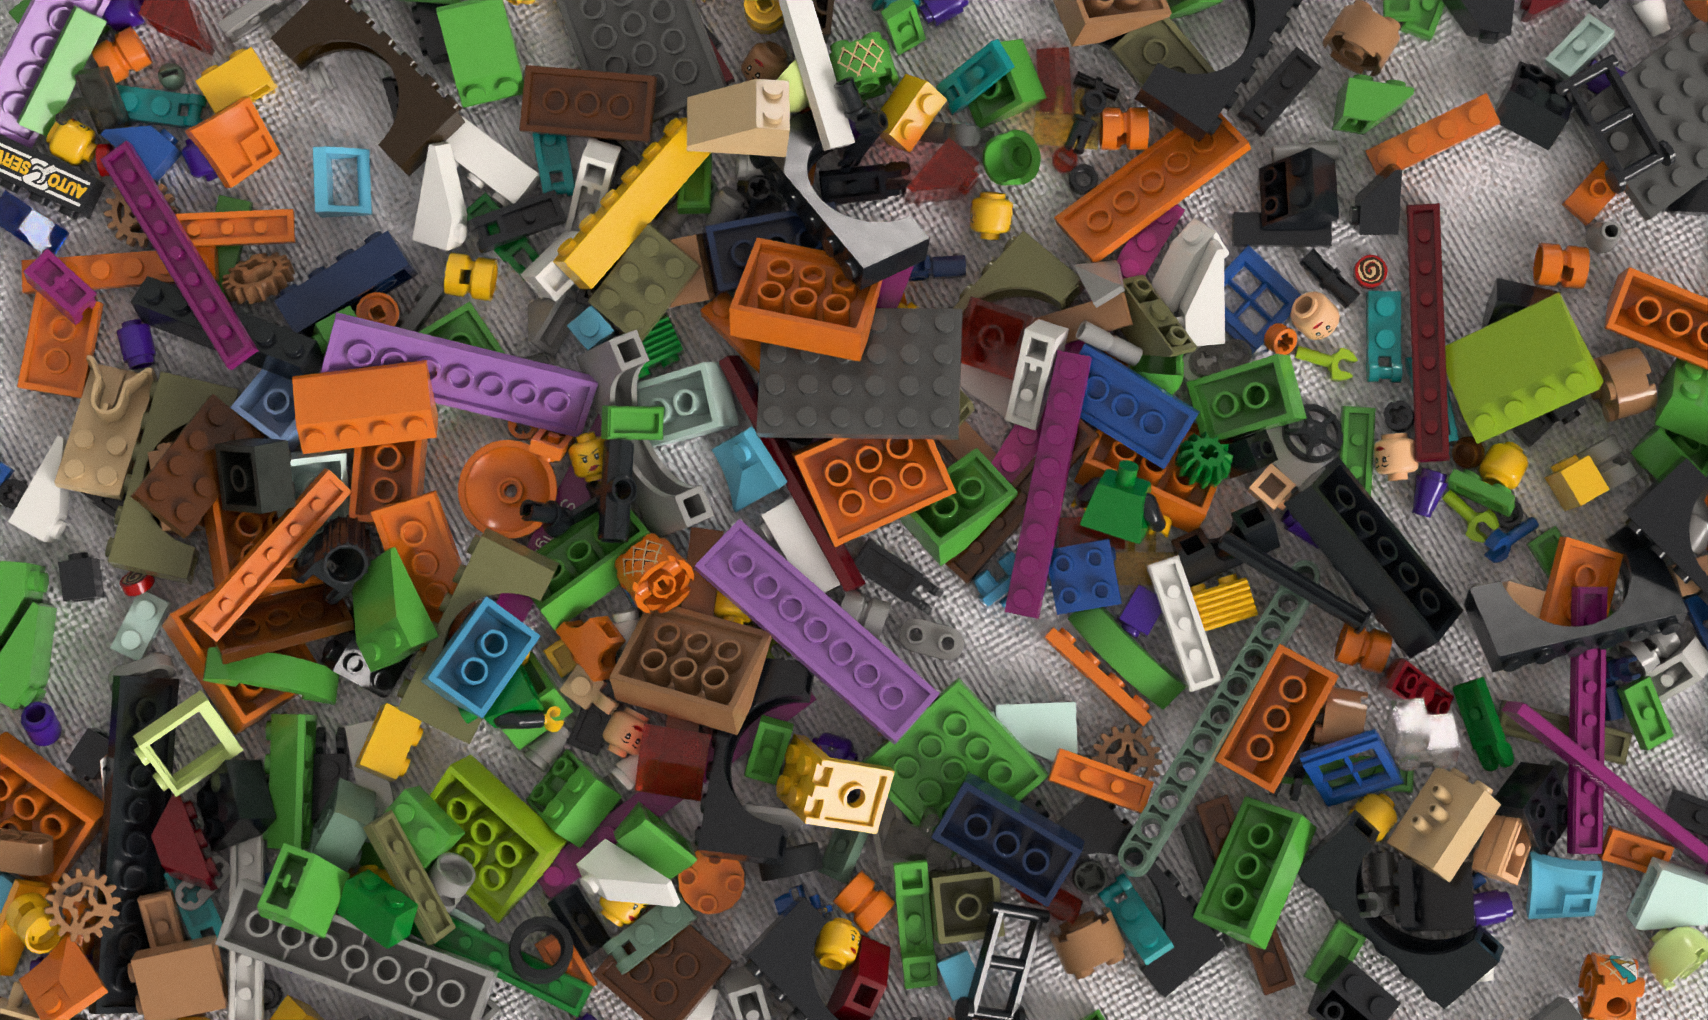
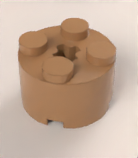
[1323,0,1401,76]
[1590,347,1657,423]
[1311,687,1368,758]
[1049,907,1126,979]

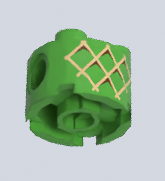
[829,32,899,101]

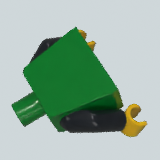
[1071,460,1172,544]
[458,652,564,732]

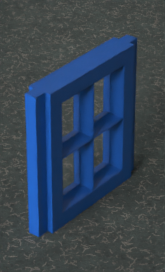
[1224,245,1301,356]
[1299,729,1404,807]

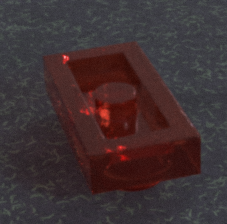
[1015,888,1083,924]

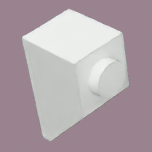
[1633,636,1708,703]

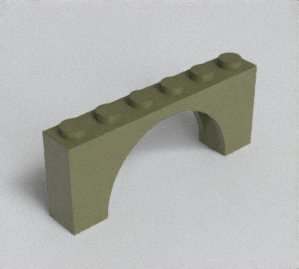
[948,230,1085,427]
[105,371,241,585]
[397,528,559,744]

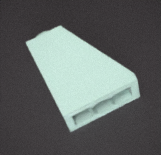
[992,702,1078,762]
[1626,857,1708,930]

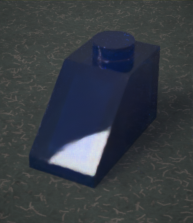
[0,190,70,255]

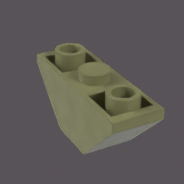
[1120,274,1197,357]

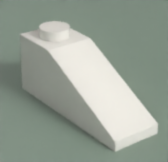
[565,138,622,232]
[412,141,468,251]
[1151,218,1229,314]
[1176,239,1225,346]
[1005,319,1069,430]
[8,436,69,543]
[576,839,680,907]

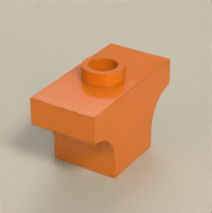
[555,616,626,682]

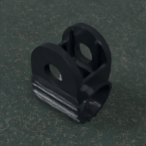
[291,515,371,605]

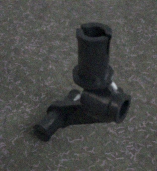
[1063,71,1120,155]
[834,77,888,173]
[520,480,600,538]

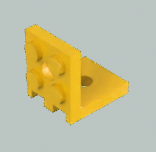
[776,734,895,834]

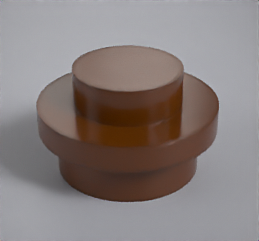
[1452,436,1485,469]

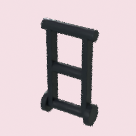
[1556,54,1676,194]
[955,901,1050,1020]

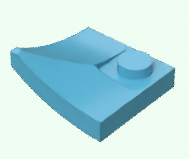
[711,426,788,513]
[1526,851,1603,919]

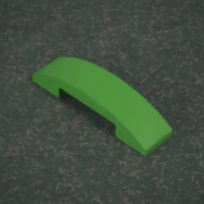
[1068,607,1187,710]
[203,647,339,705]
[893,859,938,989]

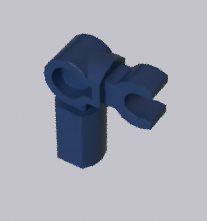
[909,255,966,281]
[1605,655,1641,721]

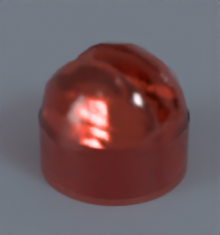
[1051,147,1078,173]

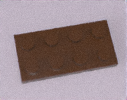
[519,65,657,143]
[130,394,265,539]
[213,582,354,665]

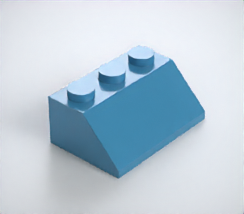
[421,596,541,719]

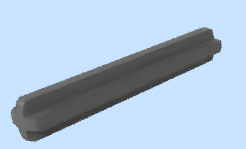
[1181,821,1243,948]

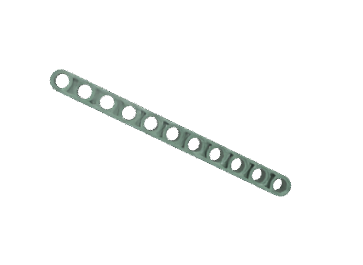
[1118,560,1321,877]

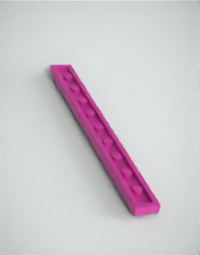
[992,204,1185,484]

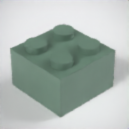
[308,778,379,872]

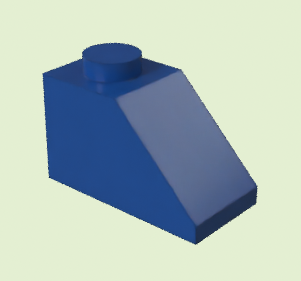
[100,126,182,182]

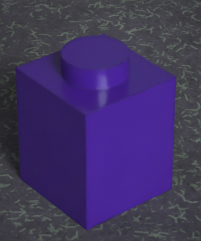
[1116,585,1162,638]

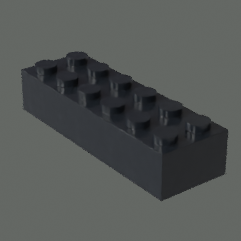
[1284,457,1464,659]

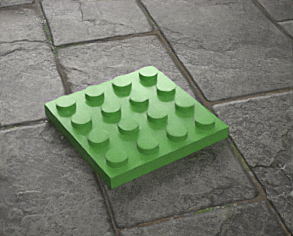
[861,677,1049,861]

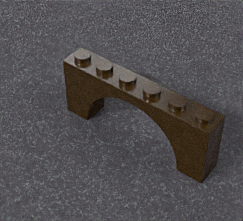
[271,0,465,176]

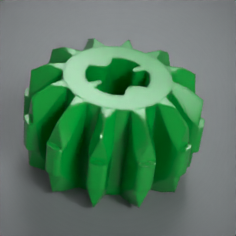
[1175,431,1233,490]

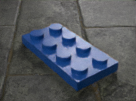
[1079,343,1200,469]

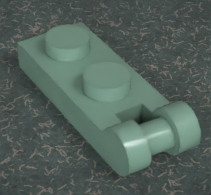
[602,890,698,975]

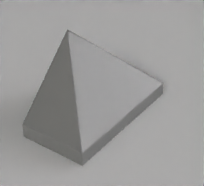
[1073,260,1125,308]
[528,289,585,357]
[745,804,805,836]

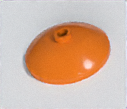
[458,440,557,539]

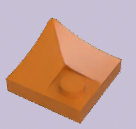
[185,97,281,188]
[19,932,108,1020]

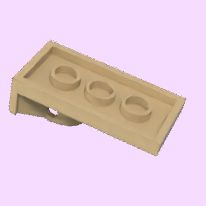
[54,355,158,501]

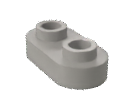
[899,619,964,660]
[108,652,175,692]

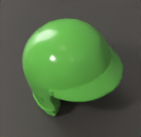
[983,129,1041,186]
[1130,354,1184,395]

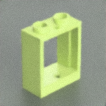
[133,690,244,797]

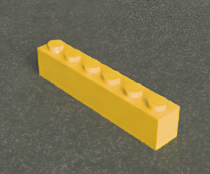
[553,117,711,289]

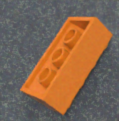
[1604,267,1708,370]
[292,360,438,454]
[1215,643,1339,794]

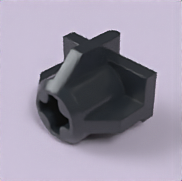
[736,175,785,218]

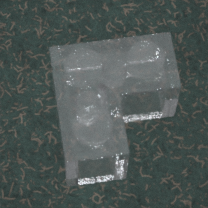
[1383,698,1461,771]

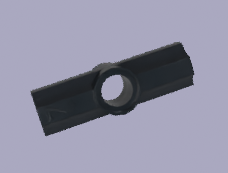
[594,440,638,543]

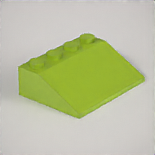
[1445,292,1604,444]
[430,754,567,924]

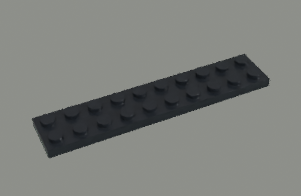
[89,675,179,1014]

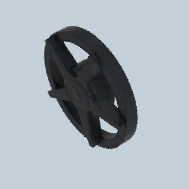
[1282,404,1343,463]

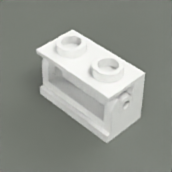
[521,230,578,302]

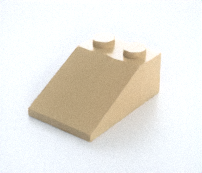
[686,79,790,157]

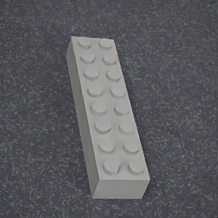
[215,878,499,1020]

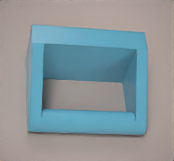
[313,146,372,218]

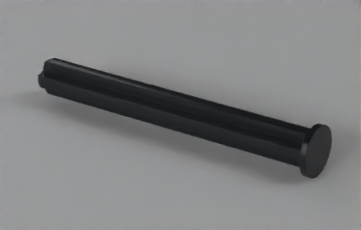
[1218,531,1372,634]

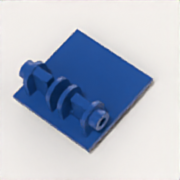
[1049,539,1122,615]

